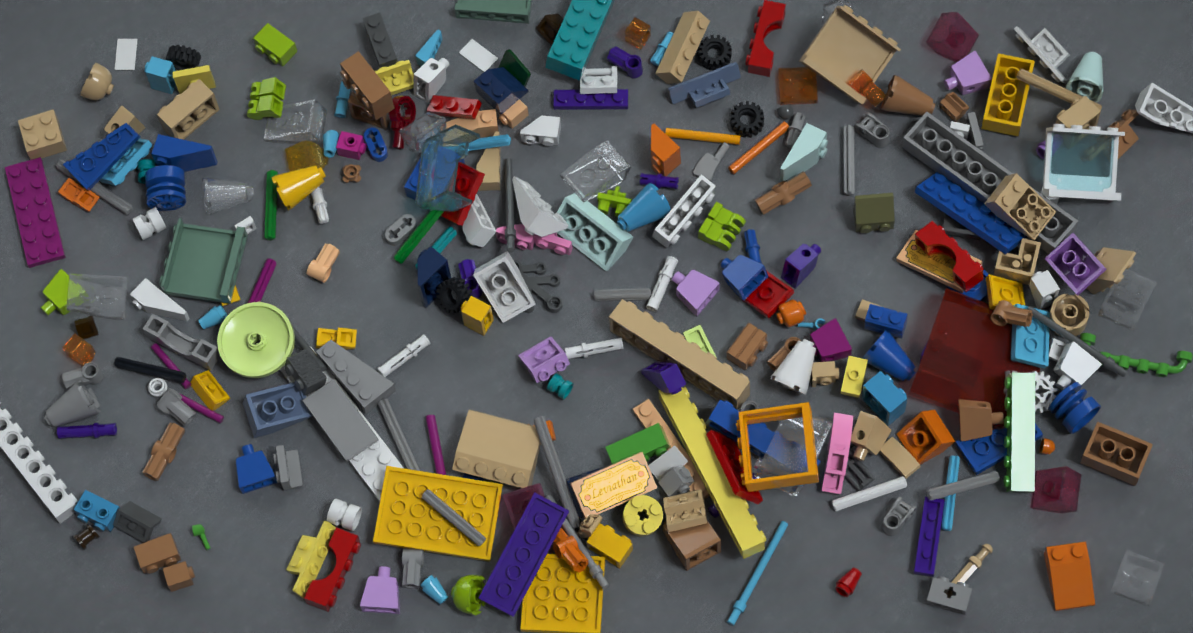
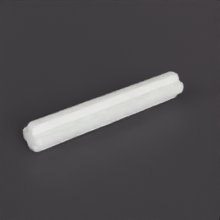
[832,476,907,511]

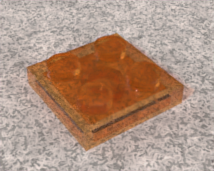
[778,67,818,105]

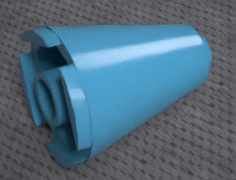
[617,183,671,232]

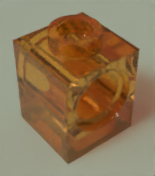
[625,17,651,50]
[62,334,96,366]

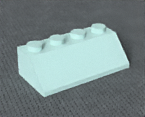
[557,192,633,271]

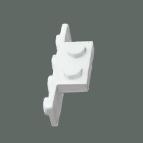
[1014,26,1070,84]

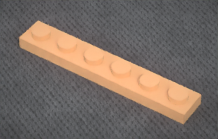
[633,399,710,499]

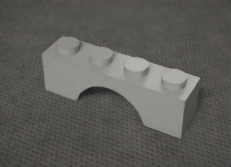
[143,314,220,371]

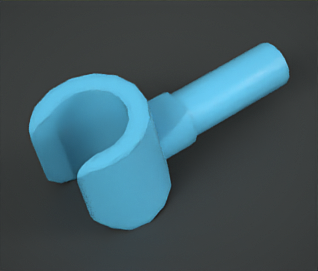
[798,318,825,331]

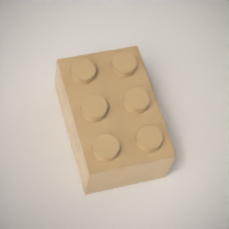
[157,79,220,140]

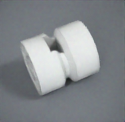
[132,207,167,240]
[327,498,362,531]

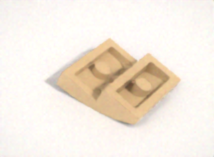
[663,489,707,532]

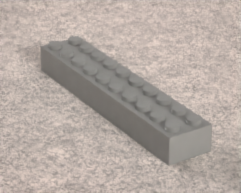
[902,112,1078,254]

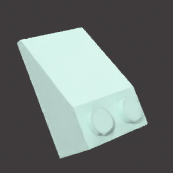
[780,123,828,182]

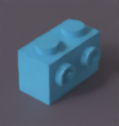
[74,490,120,532]

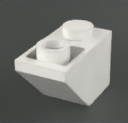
[520,115,561,146]

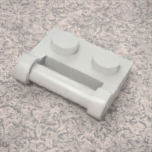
[580,66,617,94]

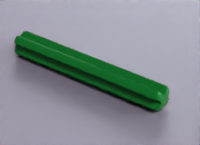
[264,170,278,241]
[394,200,447,264]

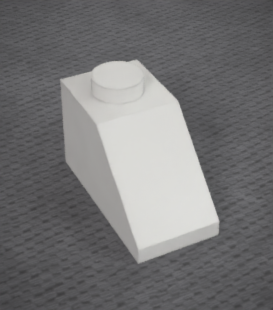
[1029,270,1060,310]

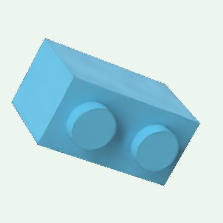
[144,56,176,94]

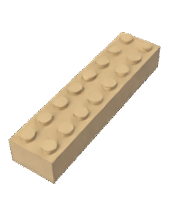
[609,299,750,409]

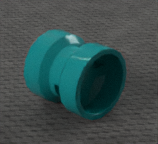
[137,159,156,184]
[547,373,574,400]

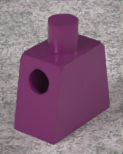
[810,318,852,362]

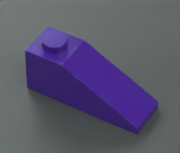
[640,361,686,395]

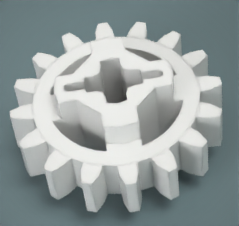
[1030,371,1058,414]

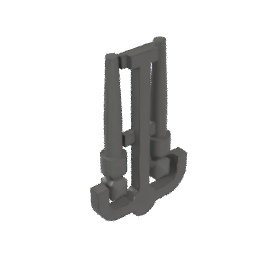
[823,441,875,491]

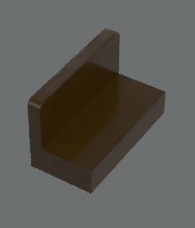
[536,14,564,46]

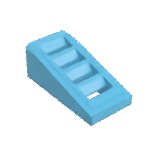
[416,29,443,66]

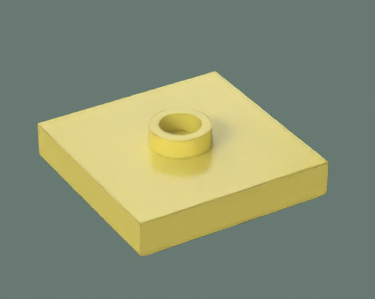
[172,65,216,94]

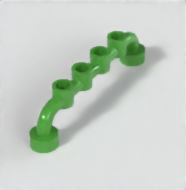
[1080,333,1193,377]

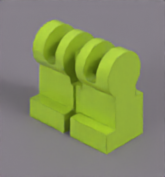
[247,77,286,120]
[698,201,746,251]

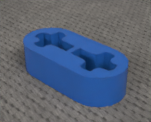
[364,127,388,162]

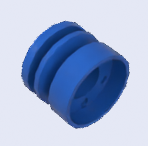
[145,165,186,211]
[1048,382,1101,434]

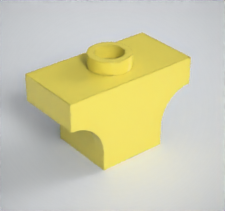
[840,356,868,398]

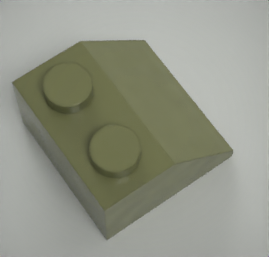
[853,193,895,233]

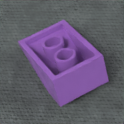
[1044,233,1107,296]

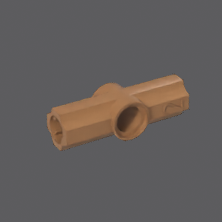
[755,171,812,215]
[142,423,185,481]

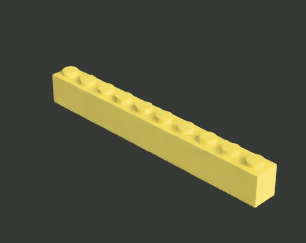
[658,387,766,559]

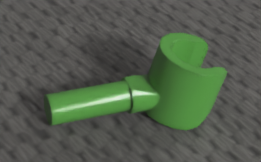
[192,524,211,550]

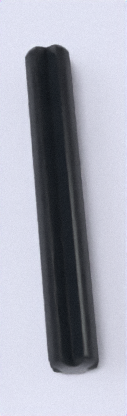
[114,357,186,383]

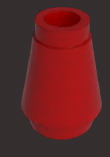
[835,567,862,597]

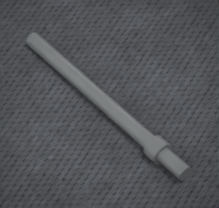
[545,495,610,590]

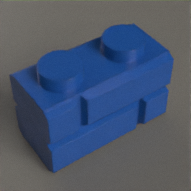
[865,304,908,338]

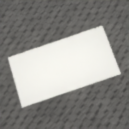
[115,39,137,70]
[459,39,498,72]
[648,446,688,481]

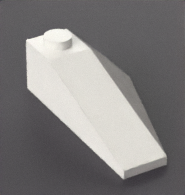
[1135,83,1193,133]
[512,176,569,237]

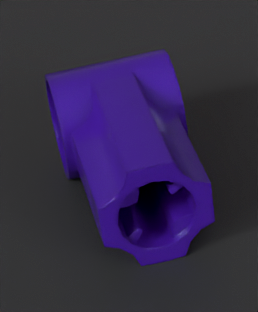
[607,46,643,78]
[458,259,482,299]

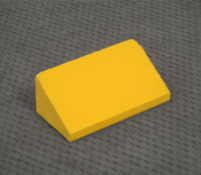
[191,370,230,411]

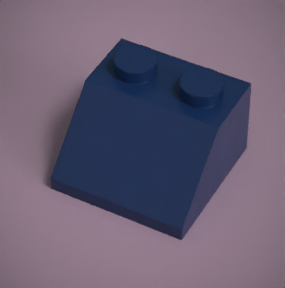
[474,67,528,115]

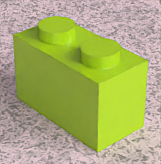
[253,23,297,66]

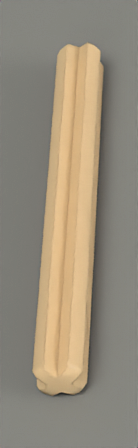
[1017,69,1102,111]

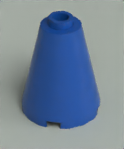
[862,330,916,381]

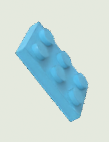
[100,138,153,186]
[1011,304,1050,368]

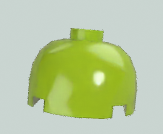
[451,575,486,615]

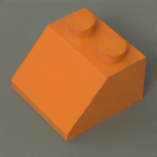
[651,124,681,176]
[897,409,955,465]

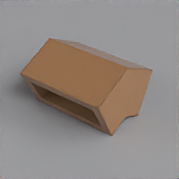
[939,92,969,122]

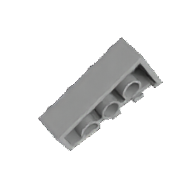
[316,340,396,414]

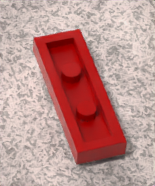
[427,95,482,119]

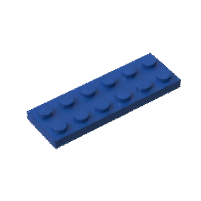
[915,172,1027,254]

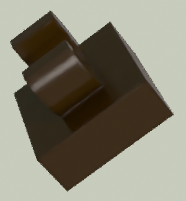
[74,316,99,340]

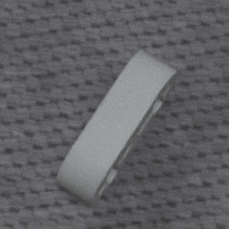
[385,214,417,246]

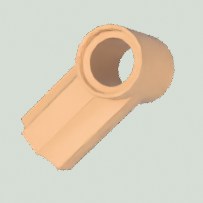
[306,243,340,283]

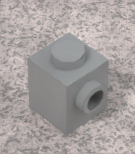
[658,466,694,497]

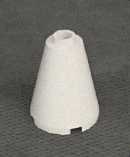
[770,339,816,395]

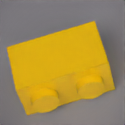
[461,296,494,336]
[586,524,633,569]

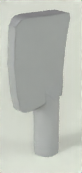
[693,142,730,182]

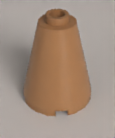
[881,75,935,116]

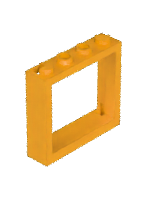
[736,402,819,492]

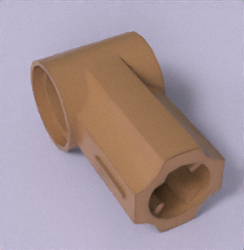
[990,300,1033,327]
[767,337,801,372]

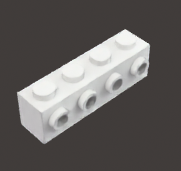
[652,175,716,248]

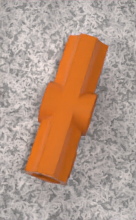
[552,528,588,573]

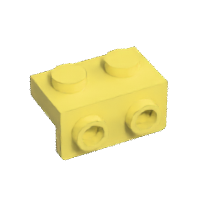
[375,60,414,96]

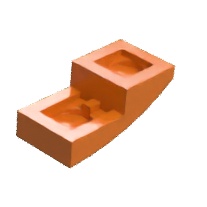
[58,178,100,212]

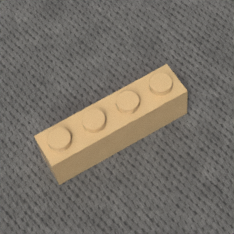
[655,11,710,84]

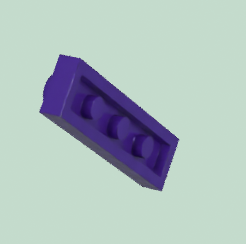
[553,89,628,110]
[914,497,945,577]

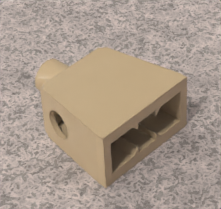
[104,106,145,134]
[851,411,891,461]

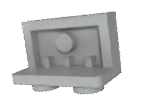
[273,445,303,490]

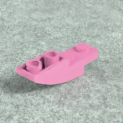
[496,224,573,255]
[821,412,854,494]

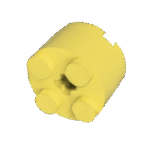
[622,495,663,537]

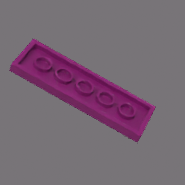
[5,157,66,268]

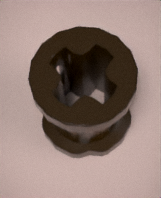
[73,524,99,550]

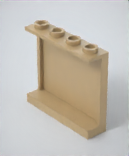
[799,5,901,105]

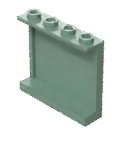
[455,0,532,24]
[159,218,248,304]

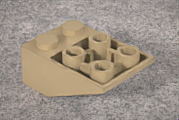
[984,173,1056,240]
[1086,247,1136,294]

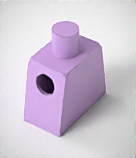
[944,51,992,95]
[672,270,720,316]
[360,566,400,614]

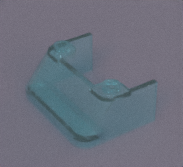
[415,124,480,212]

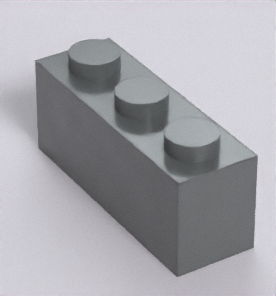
[363,13,398,68]

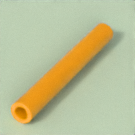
[665,128,741,145]

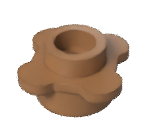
[343,164,361,183]

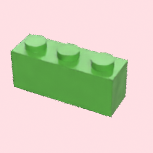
[605,423,671,464]

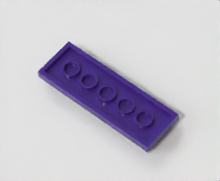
[478,492,569,617]

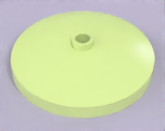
[217,302,295,378]

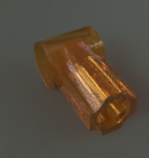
[849,69,886,107]

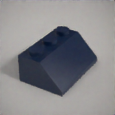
[417,246,451,308]

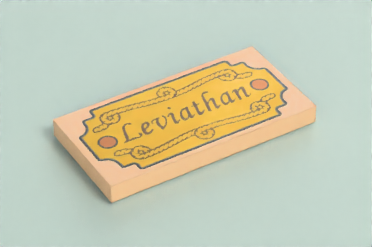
[896,230,982,293]
[570,452,657,518]

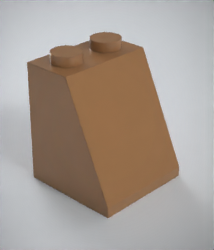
[663,521,721,571]

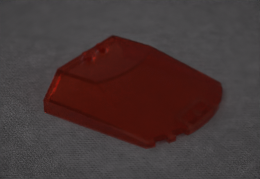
[908,288,1040,428]

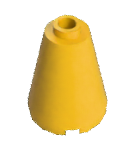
[271,165,326,211]

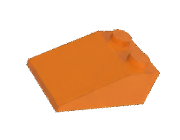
[1044,541,1095,611]

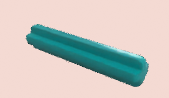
[415,226,457,270]

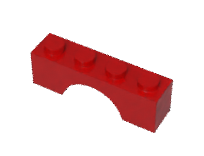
[745,0,786,77]
[915,221,984,292]
[304,527,361,612]

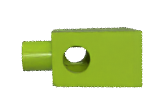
[40,269,89,316]

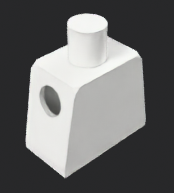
[414,58,450,103]
[1054,341,1102,390]

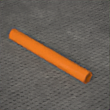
[728,121,789,174]

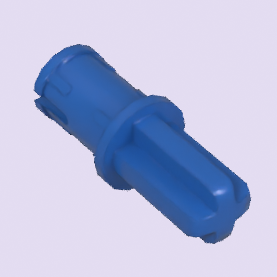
[744,229,762,264]

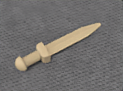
[946,544,993,598]

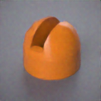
[1040,438,1055,454]

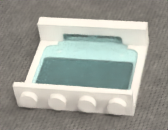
[1042,124,1125,201]

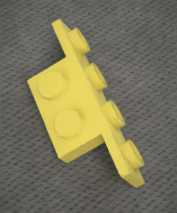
[286,521,336,599]

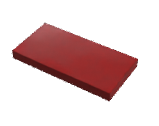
[706,430,763,504]

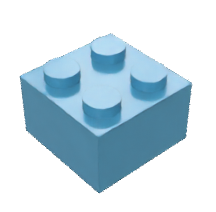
[862,371,907,426]

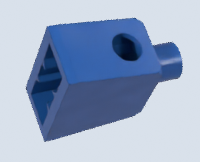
[721,255,769,301]
[236,444,278,494]

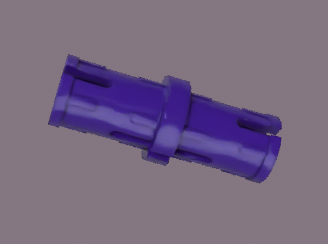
[640,173,679,189]

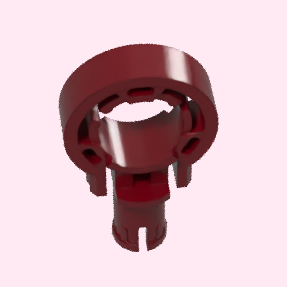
[389,96,416,149]

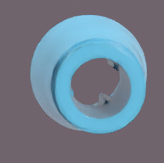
[323,130,340,158]
[198,305,228,329]
[420,575,449,605]

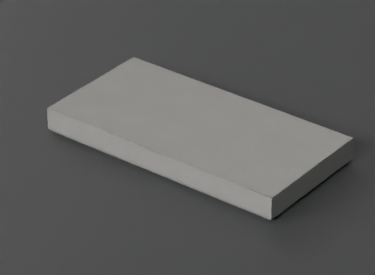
[302,379,379,462]

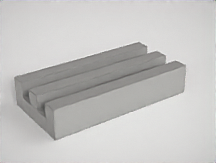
[966,112,984,151]

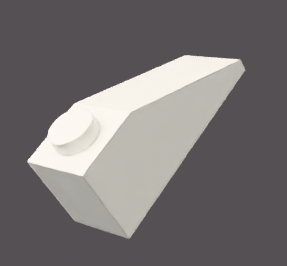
[463,194,496,247]
[130,278,190,321]

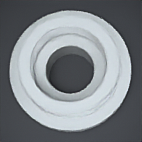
[148,378,168,397]

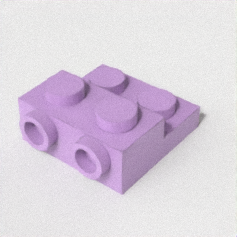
[518,336,570,383]

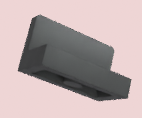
[943,215,980,240]
[113,501,162,543]

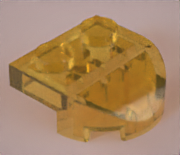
[285,141,328,171]

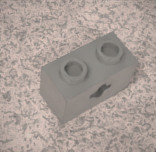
[926,576,972,615]

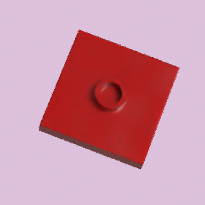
[742,271,794,319]

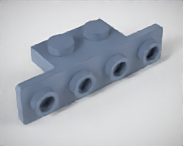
[668,62,741,108]

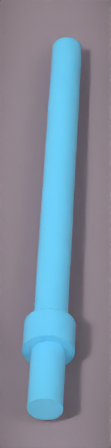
[727,521,788,626]

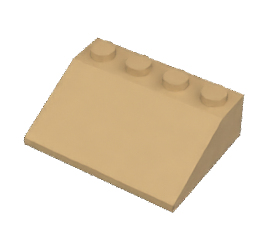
[452,409,541,489]

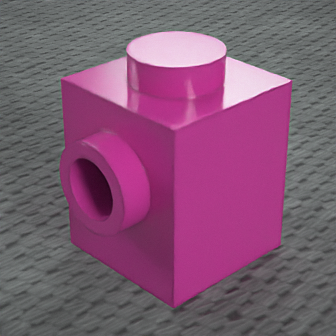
[336,131,366,160]

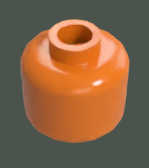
[776,299,806,327]

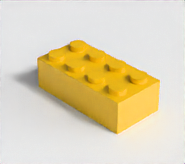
[981,53,1035,136]

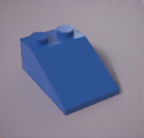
[151,134,218,172]

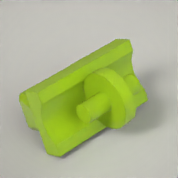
[597,186,632,217]

